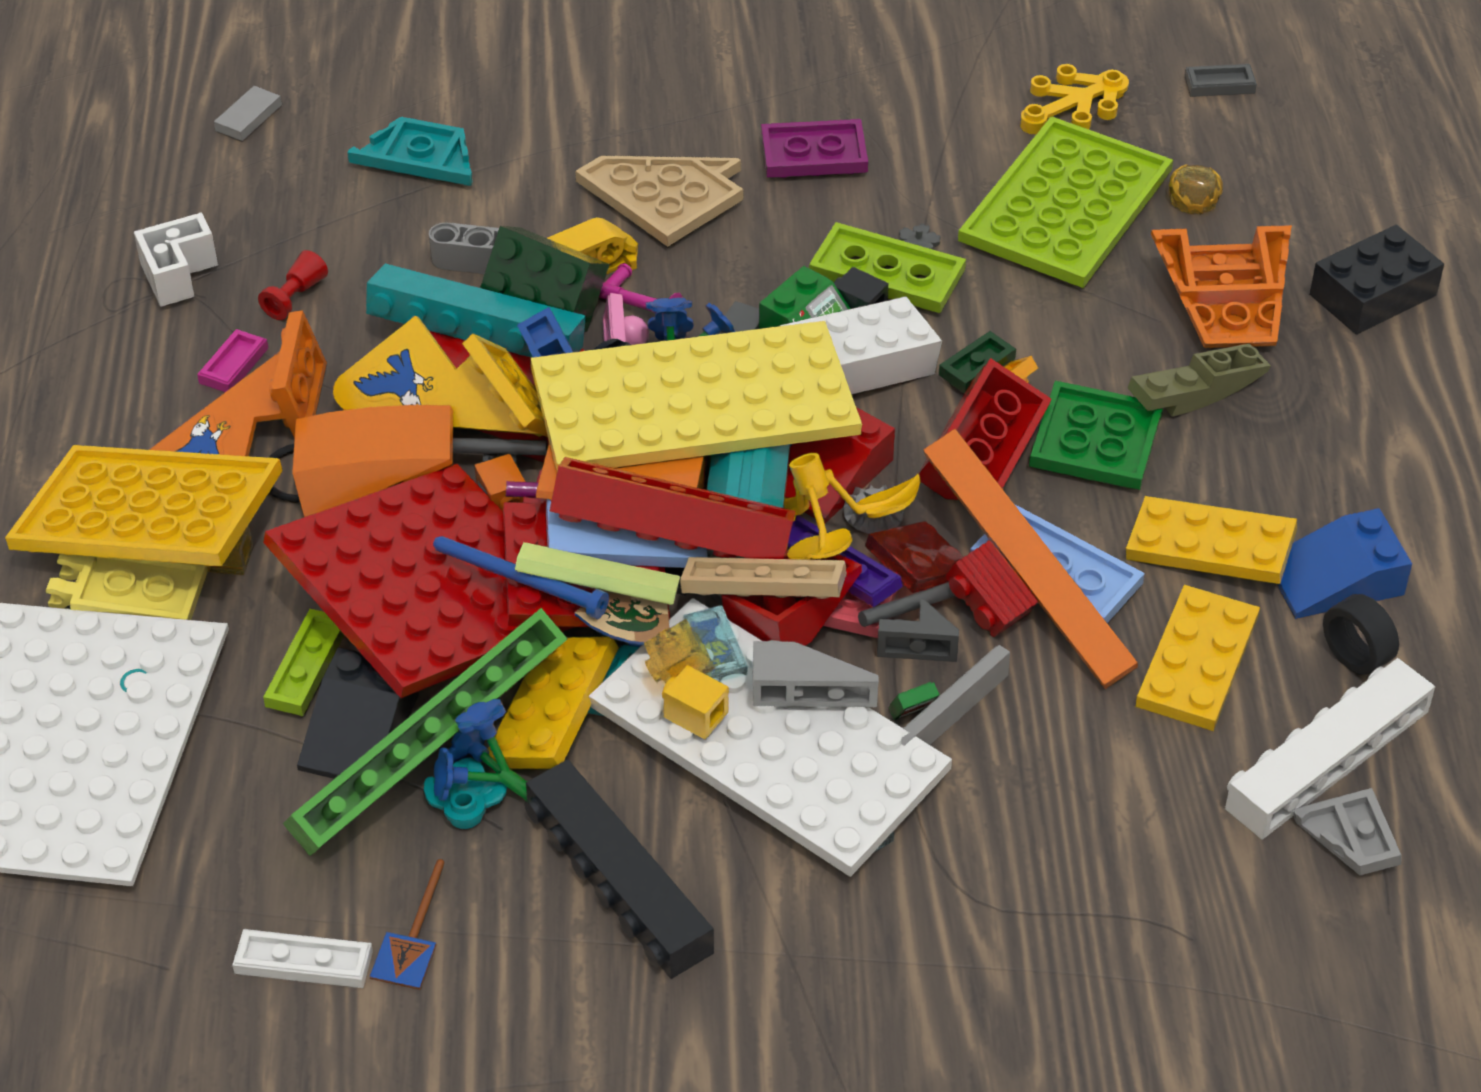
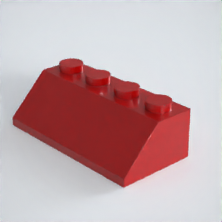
[918,358,1052,500]

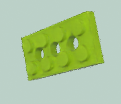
[809,222,966,313]

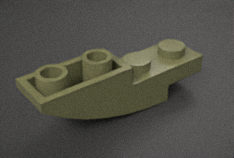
[1127,344,1271,417]

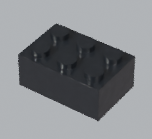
[1309,224,1444,335]

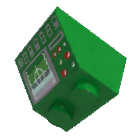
[759,266,851,329]

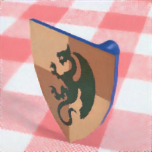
[575,591,671,647]

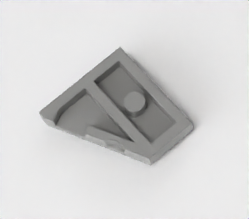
[1294,788,1402,875]

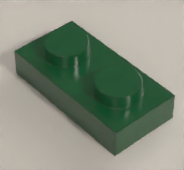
[939,331,1016,394]

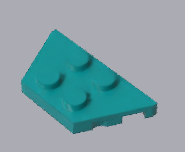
[347,117,473,186]

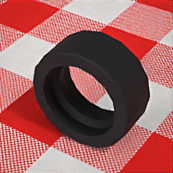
[1322,594,1400,674]

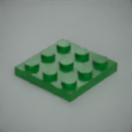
[1029,380,1163,490]

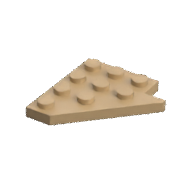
[575,156,743,247]

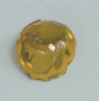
[1169,164,1223,215]

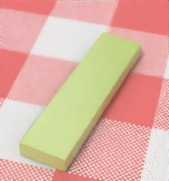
[515,542,680,605]

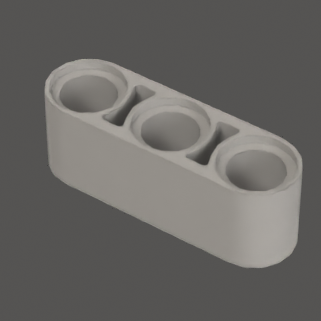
[429,222,499,274]

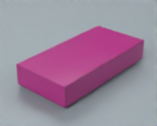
[197,329,269,392]

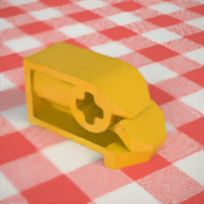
[547,218,638,275]

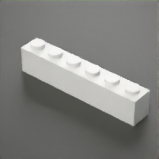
[1225,658,1435,840]

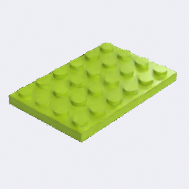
[958,116,1173,288]

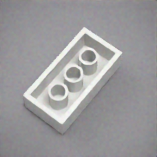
[780,297,942,394]

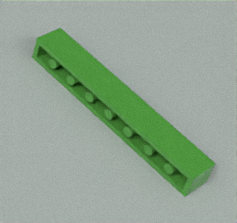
[283,608,567,856]

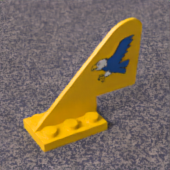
[333,316,548,437]

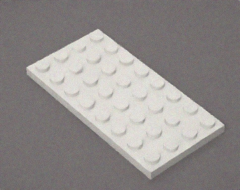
[589,598,952,877]

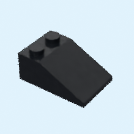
[297,647,419,779]

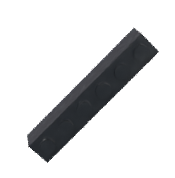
[524,759,714,979]

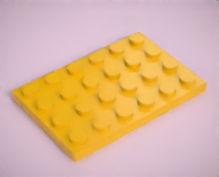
[5,445,283,566]

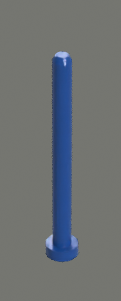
[433,536,609,619]

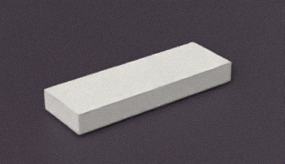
[232,929,373,988]

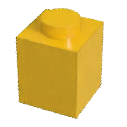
[662,665,729,740]

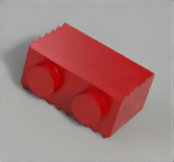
[946,540,1039,637]

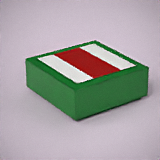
[888,682,940,720]

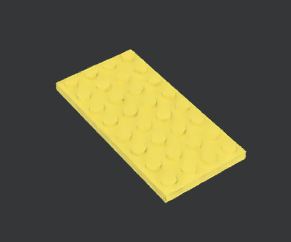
[531,321,862,471]

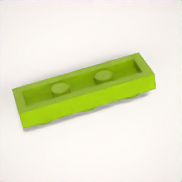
[263,609,344,716]

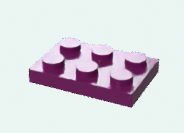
[761,119,868,178]

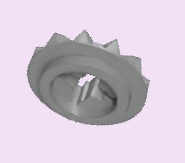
[844,483,905,534]

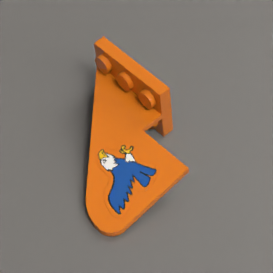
[149,310,327,456]

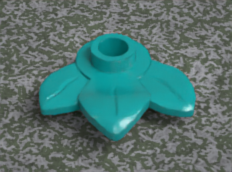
[424,758,507,829]

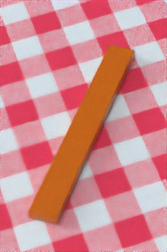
[923,429,1138,689]

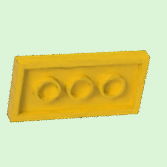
[1126,496,1297,584]
[1135,585,1260,731]
[488,637,619,769]

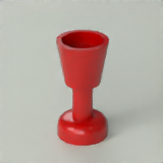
[258,250,328,320]

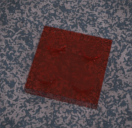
[865,521,963,593]

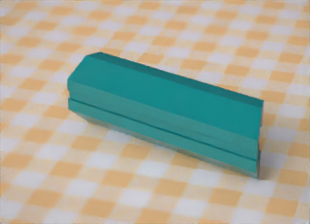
[707,444,790,508]

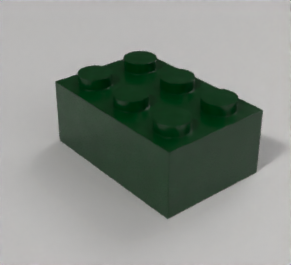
[480,226,610,332]

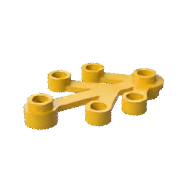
[1020,64,1129,134]

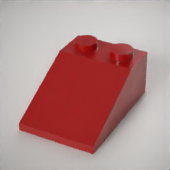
[785,407,895,524]
[721,549,862,646]

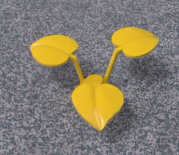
[784,453,920,560]

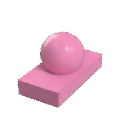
[602,293,649,345]

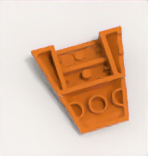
[1151,225,1292,348]
[292,405,453,517]

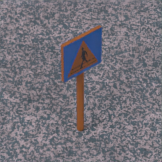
[370,859,444,990]

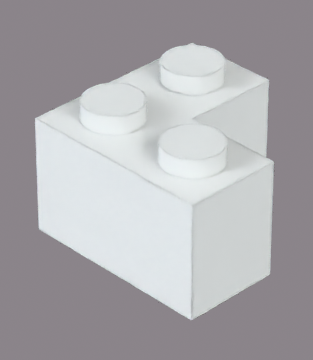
[134,212,218,307]

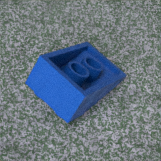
[1277,508,1412,619]

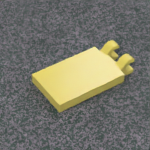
[46,554,208,620]

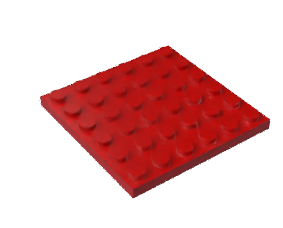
[263,464,574,698]

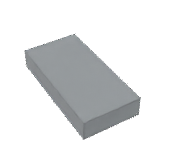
[214,86,282,141]

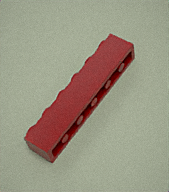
[549,457,796,559]

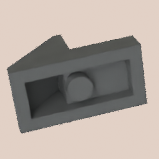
[877,599,959,662]

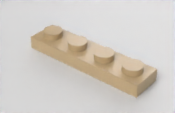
[680,557,847,599]

